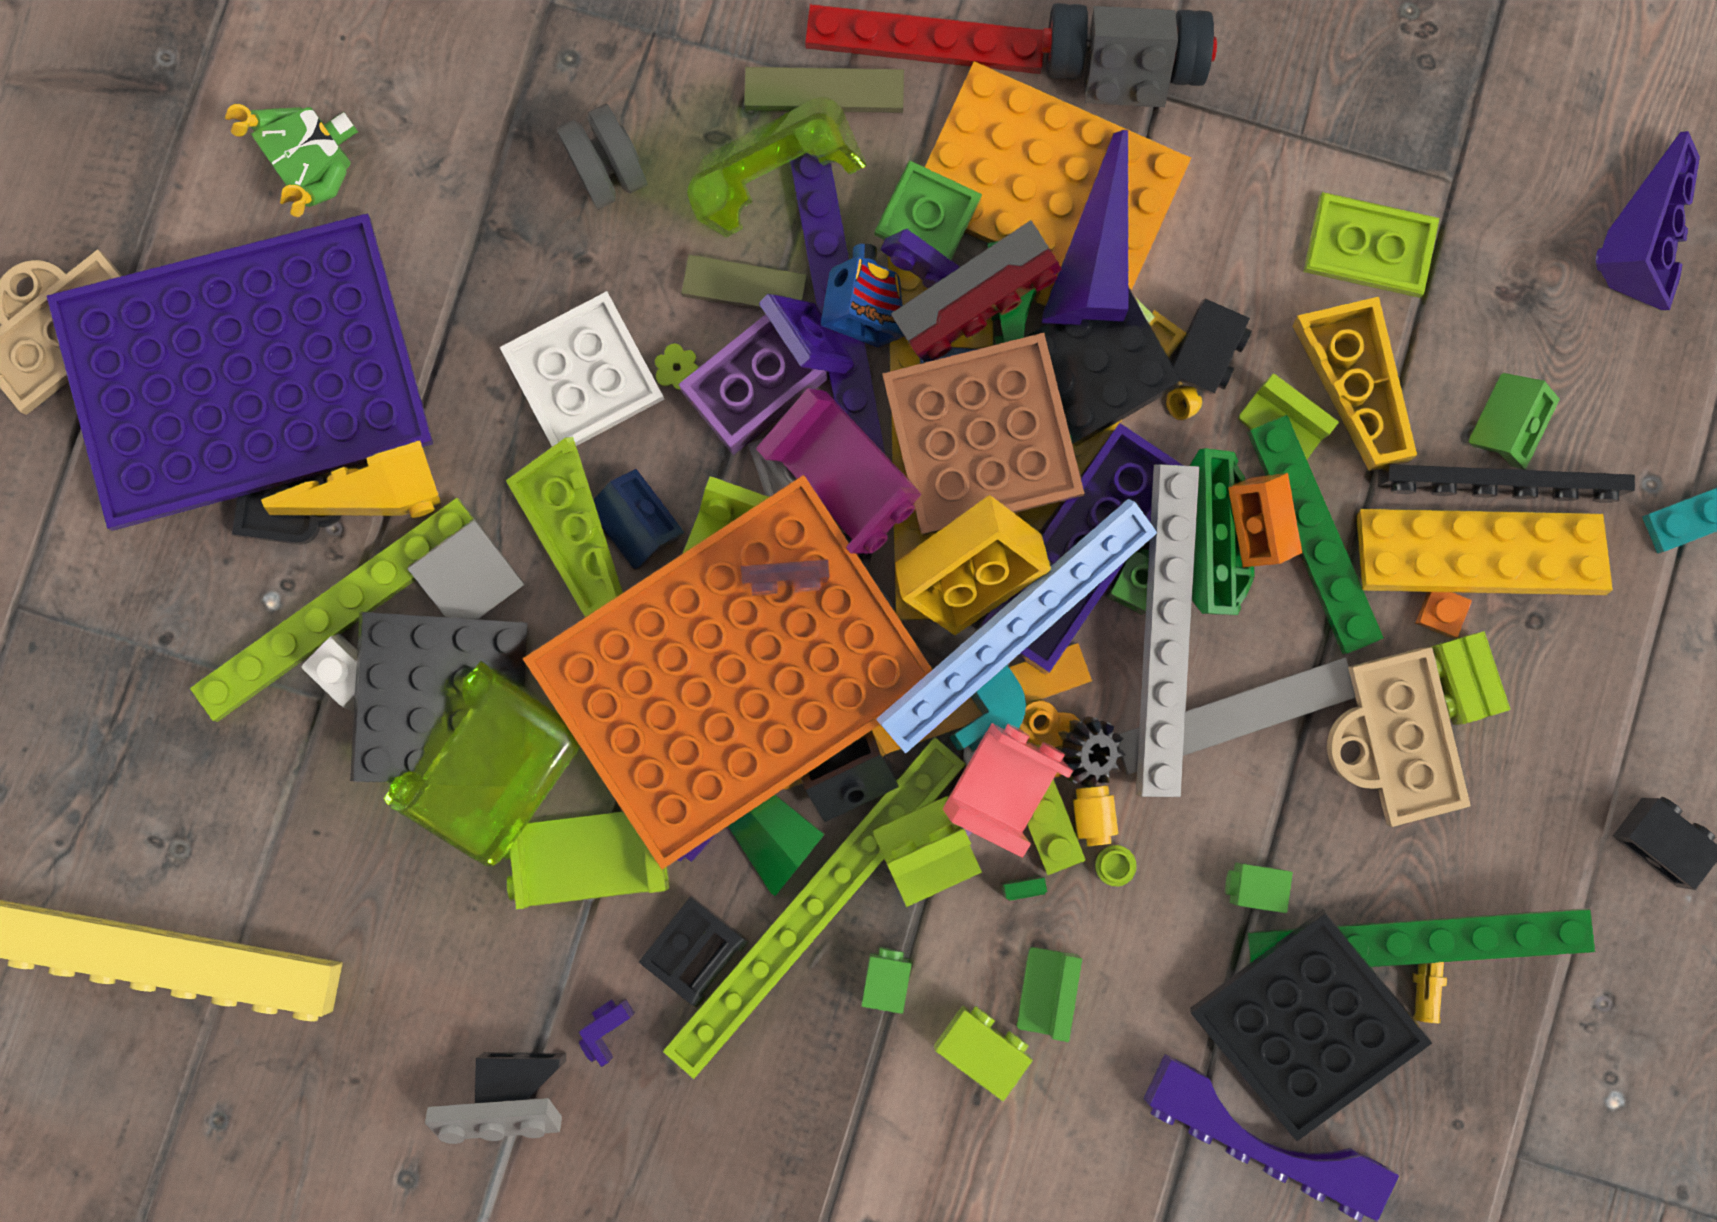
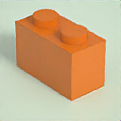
[1228,473,1302,567]

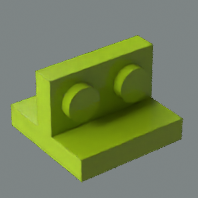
[872,796,982,907]

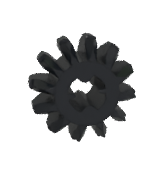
[1055,716,1126,788]

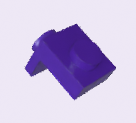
[579,999,635,1067]

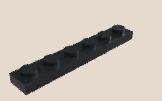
[1378,464,1635,503]

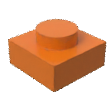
[1415,592,1472,639]

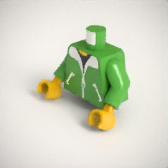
[225,104,358,217]

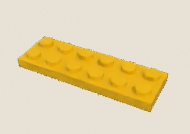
[1357,509,1613,595]

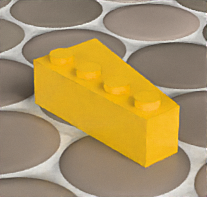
[1292,297,1417,471]

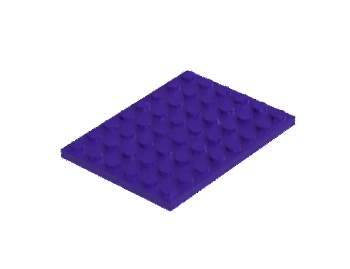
[47,213,434,531]

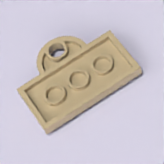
[0,249,122,415]
[1327,646,1471,827]

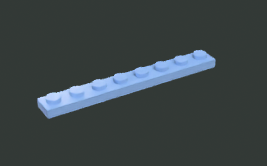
[876,499,1157,753]

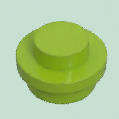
[1095,845,1137,887]

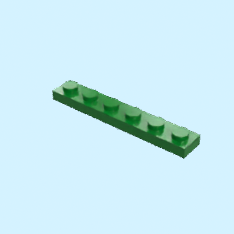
[1247,415,1384,654]

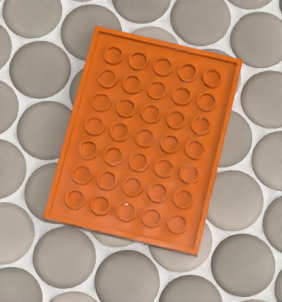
[523,475,933,869]

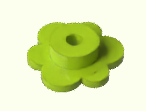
[655,343,699,390]

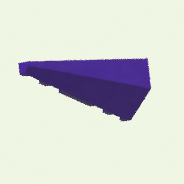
[1042,130,1128,325]

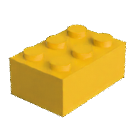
[895,495,1051,635]

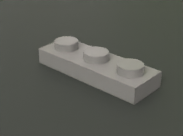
[425,1098,562,1144]

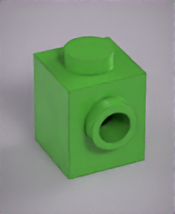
[1106,548,1149,615]

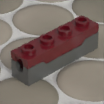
[891,220,1062,361]

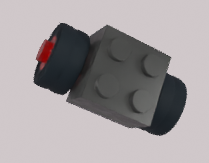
[1042,3,1217,107]

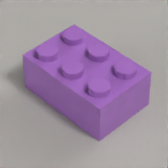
[678,314,827,456]

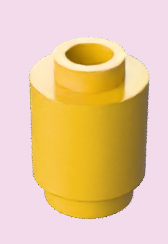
[1073,785,1119,846]

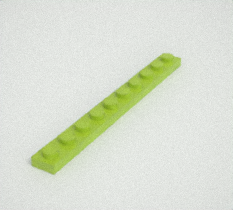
[663,737,966,1079]

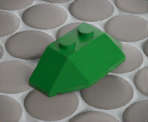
[1189,448,1255,616]

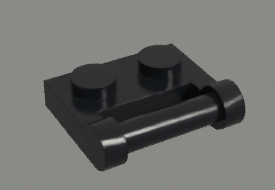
[638,895,749,1008]

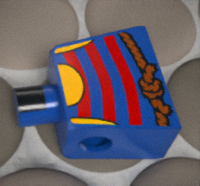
[821,243,905,348]

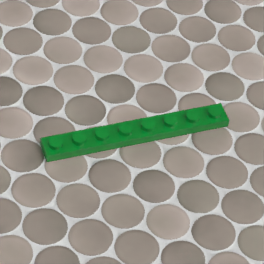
[1247,908,1595,967]

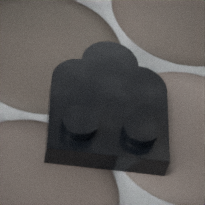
[232,474,342,545]

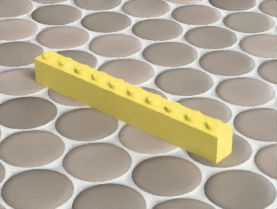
[0,900,343,1021]

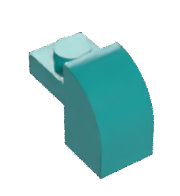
[949,665,1026,752]

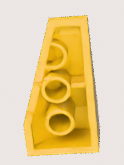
[261,441,441,518]

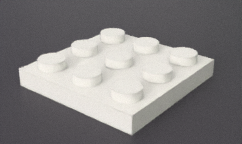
[500,291,664,447]

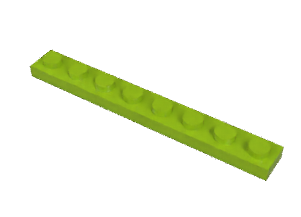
[190,498,474,722]

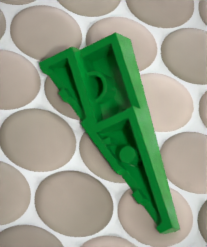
[728,794,825,896]

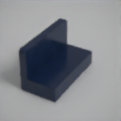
[594,469,684,569]

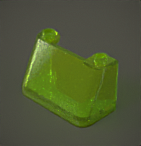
[687,97,867,237]
[383,661,580,867]

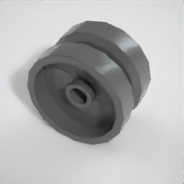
[556,103,648,210]

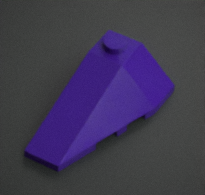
[1596,131,1700,310]

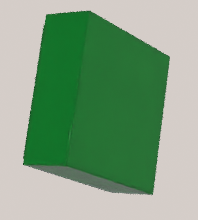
[1001,875,1048,901]

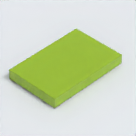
[1303,192,1440,298]

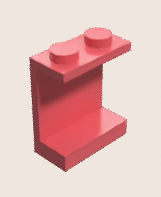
[942,723,1073,858]

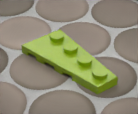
[506,437,623,617]

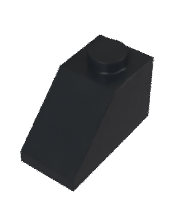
[475,1052,566,1103]

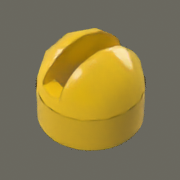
[1166,386,1202,421]

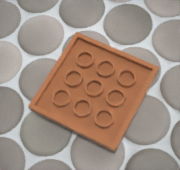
[882,333,1084,536]

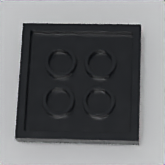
[1024,285,1183,446]

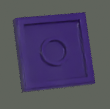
[759,294,855,374]

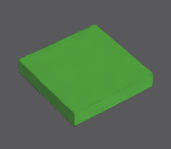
[874,160,982,260]

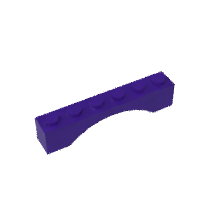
[1143,1054,1399,1222]

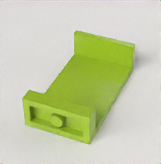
[502,812,669,910]

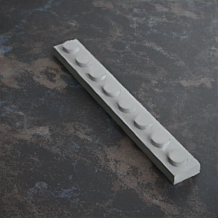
[1136,465,1199,797]

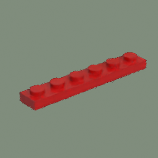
[805,4,1043,74]

